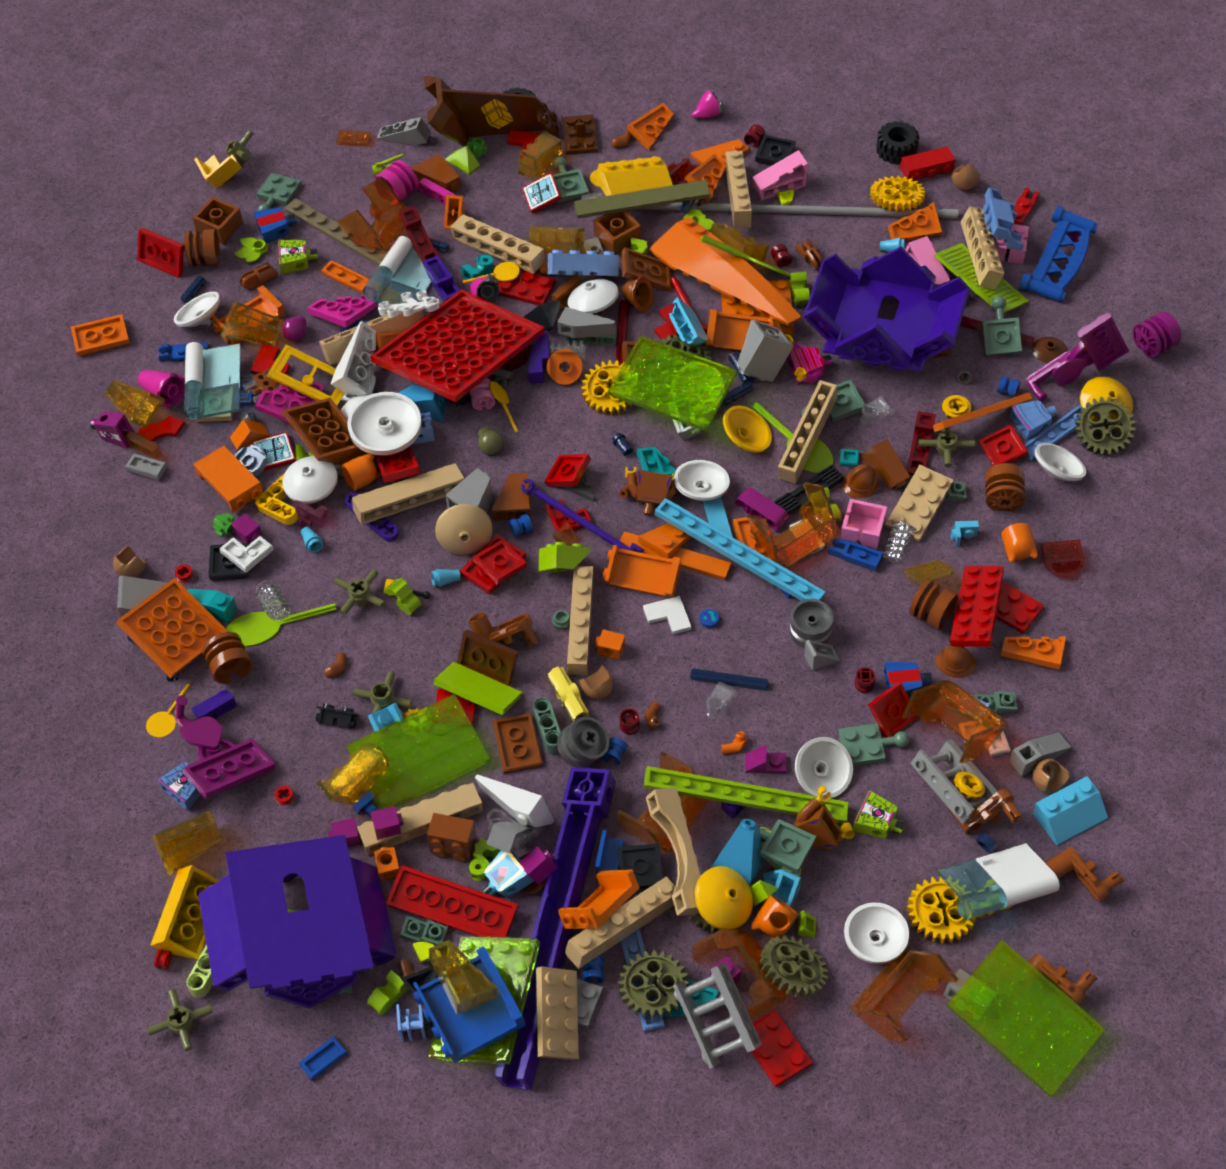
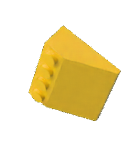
[596,156,673,196]

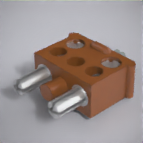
[243,368,284,403]

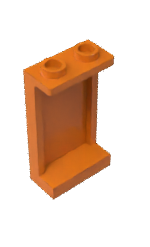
[211,285,285,346]
[706,309,777,351]
[193,445,263,513]
[603,545,682,598]
[558,870,640,929]

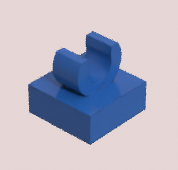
[352,791,377,817]

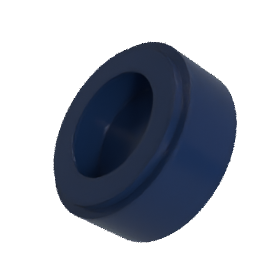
[976,833,998,853]

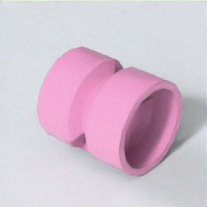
[470,378,495,411]

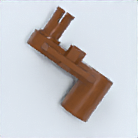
[468,612,539,647]
[949,788,1023,835]
[1045,846,1124,903]
[1014,953,1098,1006]

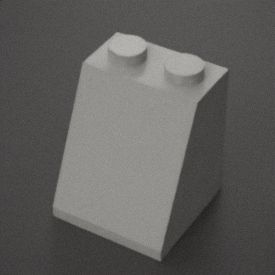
[737,319,794,382]
[446,468,493,513]
[117,576,167,617]

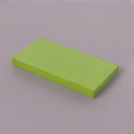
[434,662,522,715]

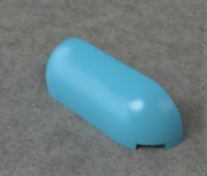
[669,297,708,346]

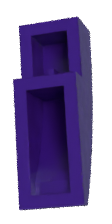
[422,255,460,302]
[528,331,550,384]

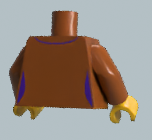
[625,467,678,515]
[794,786,854,850]

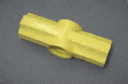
[548,667,589,722]

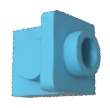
[951,521,979,546]
[368,703,404,734]

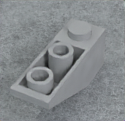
[377,117,431,145]
[557,307,615,338]
[1009,732,1071,777]
[486,822,534,853]

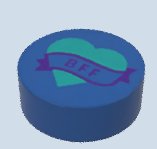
[700,609,719,628]

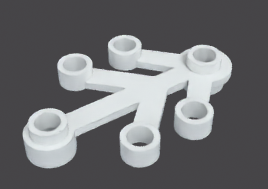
[378,290,440,318]

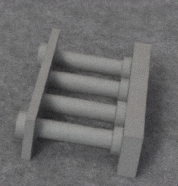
[911,739,998,824]
[673,963,762,1069]

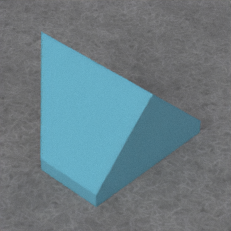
[763,869,801,907]

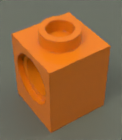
[595,630,626,660]
[374,847,399,882]

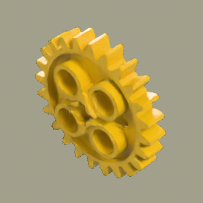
[870,176,925,212]
[581,360,640,415]
[907,876,977,944]

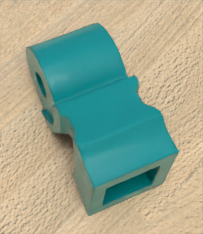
[461,255,494,283]

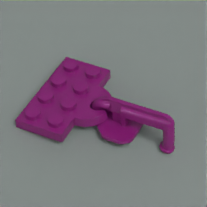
[1026,312,1129,402]
[175,695,275,799]

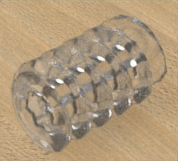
[550,340,586,363]
[883,521,916,564]
[255,580,292,621]

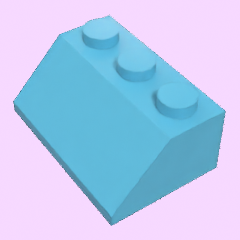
[1033,776,1108,846]

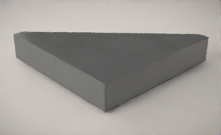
[564,470,595,502]

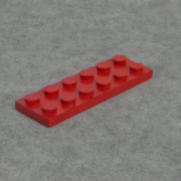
[950,565,1004,647]
[385,865,519,946]

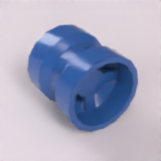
[997,375,1021,398]
[509,514,533,538]
[602,737,628,765]
[583,956,604,983]

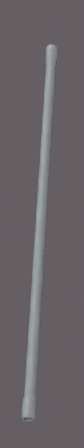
[634,202,958,219]

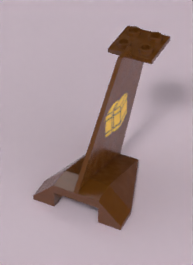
[424,76,560,147]

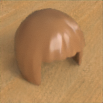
[951,163,980,191]
[113,545,145,578]
[579,665,613,700]
[1033,759,1070,793]

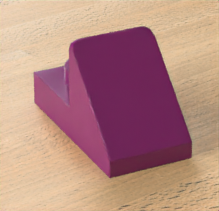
[745,745,786,774]

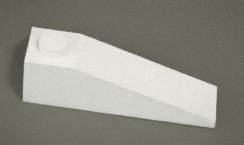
[331,321,376,396]
[475,775,554,827]

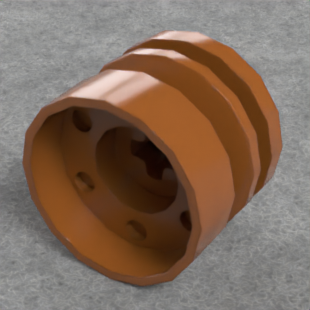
[184,229,220,266]
[985,463,1026,511]
[909,579,959,630]
[202,632,253,684]

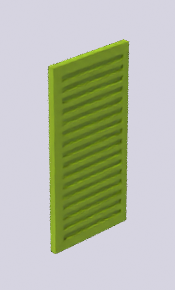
[934,243,1029,314]

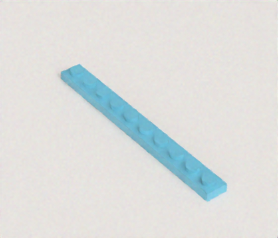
[654,498,826,601]

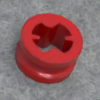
[175,564,193,583]
[274,786,294,806]
[154,949,172,970]

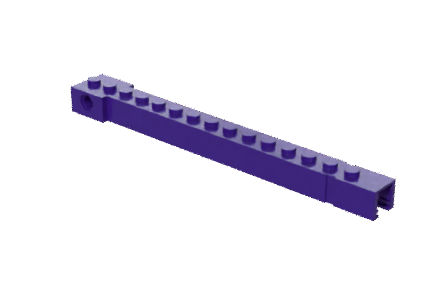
[494,767,616,1090]

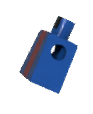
[254,208,297,243]
[883,662,932,699]

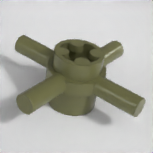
[225,130,254,165]
[919,420,975,468]
[333,569,385,616]
[353,671,412,724]
[147,989,213,1051]

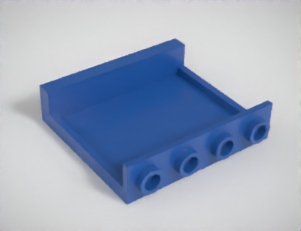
[413,946,526,1064]

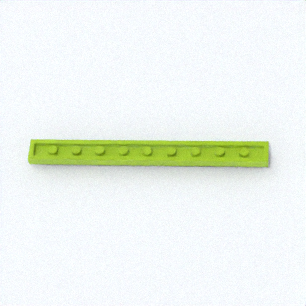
[643,766,848,824]

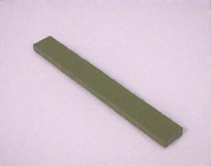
[574,180,710,219]

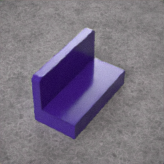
[191,690,237,719]

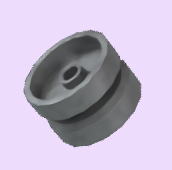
[789,599,834,648]
[557,717,610,768]

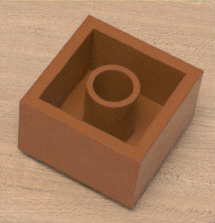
[192,196,243,244]
[593,211,641,254]
[427,813,477,862]

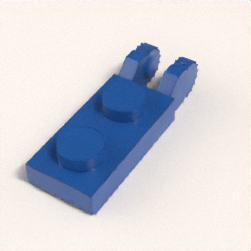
[158,342,208,362]
[827,538,884,571]

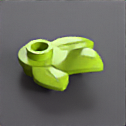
[234,237,268,263]

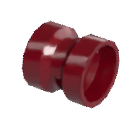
[744,124,766,147]
[770,244,792,268]
[854,667,876,693]
[619,708,640,735]

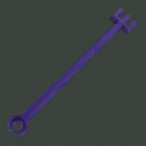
[521,479,644,553]

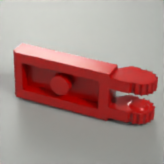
[1013,187,1040,225]

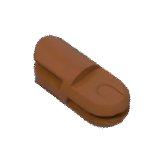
[795,238,823,270]
[240,262,278,290]

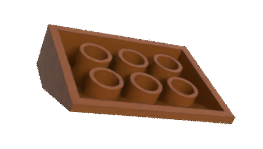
[282,398,365,464]

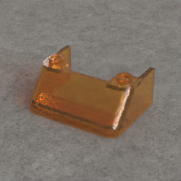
[337,176,407,251]
[747,482,839,568]
[902,680,1006,764]
[617,751,710,853]
[692,929,788,1029]
[851,949,958,1042]

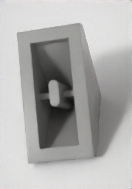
[804,639,840,671]

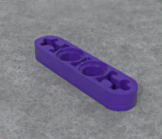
[345,492,399,542]

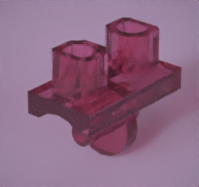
[293,500,329,528]

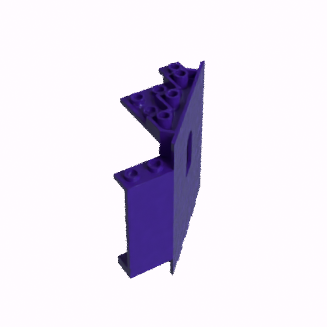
[803,246,970,372]
[198,835,397,1008]

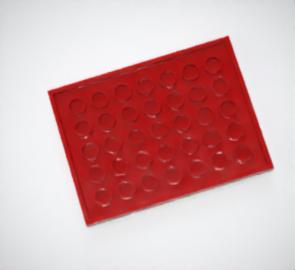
[371,289,545,402]

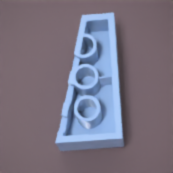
[547,250,619,276]

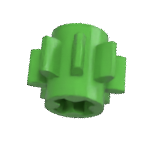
[467,138,487,158]
[213,513,234,537]

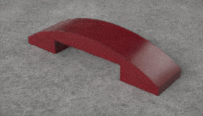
[399,206,442,262]
[907,411,936,475]

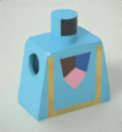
[482,850,534,898]

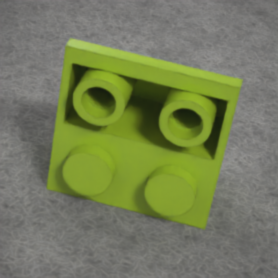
[538,542,591,573]

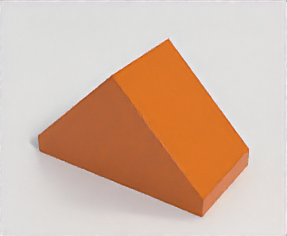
[443,194,465,229]
[230,419,270,451]

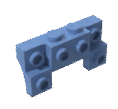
[983,187,1024,250]

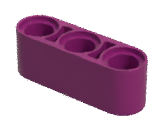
[735,488,789,532]

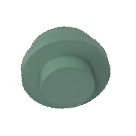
[552,610,570,629]

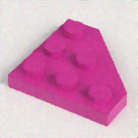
[307,294,381,328]
[255,381,325,424]

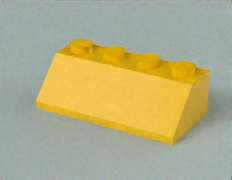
[151,865,220,960]

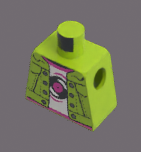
[278,240,318,274]
[853,791,906,839]

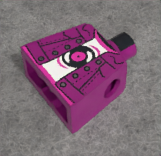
[90,411,136,449]

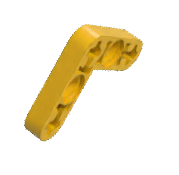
[255,474,298,525]

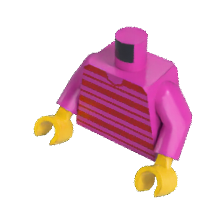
[785,334,832,385]

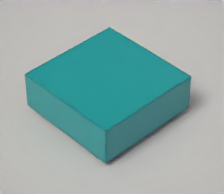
[839,449,859,467]

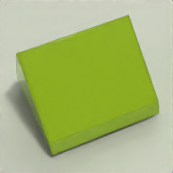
[750,880,777,906]
[796,910,817,938]

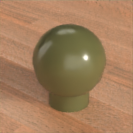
[478,427,503,455]

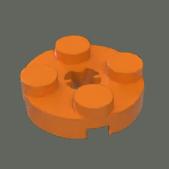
[547,349,583,385]

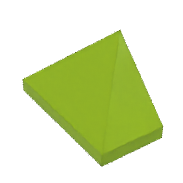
[445,145,480,175]

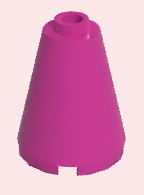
[138,370,186,408]

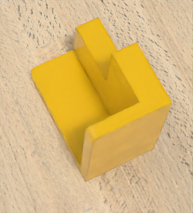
[194,155,242,188]

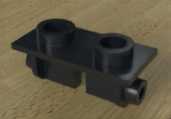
[315,704,359,729]

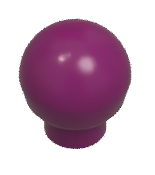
[282,316,307,342]

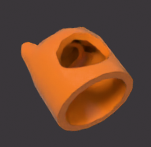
[341,453,381,492]
[1001,523,1038,563]
[751,895,799,940]

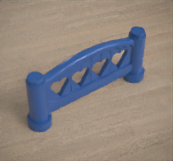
[1018,205,1099,302]

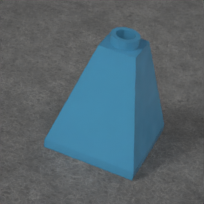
[398,383,447,422]
[711,819,764,885]

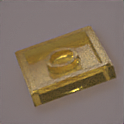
[903,559,954,583]

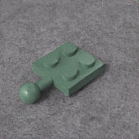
[553,157,589,203]
[256,173,302,211]
[983,296,1022,357]
[801,379,866,422]
[838,723,910,766]
[754,819,816,874]

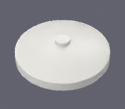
[348,392,422,455]

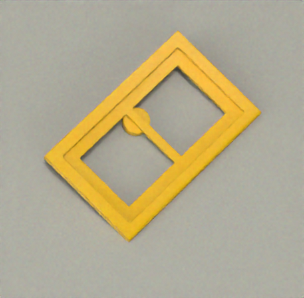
[267,345,344,406]

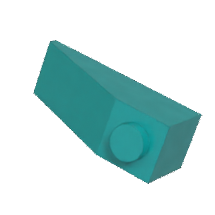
[187,589,237,623]

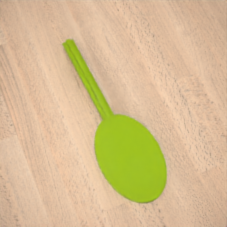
[701,235,791,277]
[752,402,833,473]
[226,603,337,647]

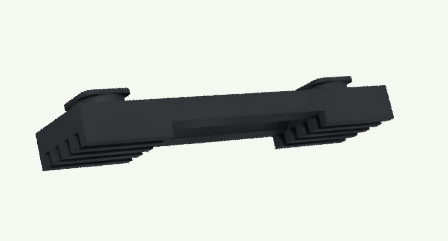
[775,464,844,515]

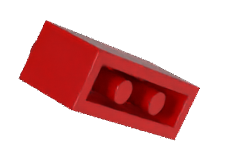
[900,146,956,181]

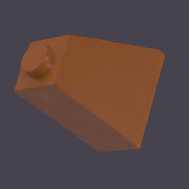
[411,154,461,192]
[861,439,910,489]
[492,473,531,521]

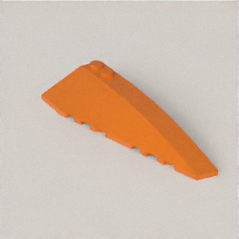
[649,217,801,326]

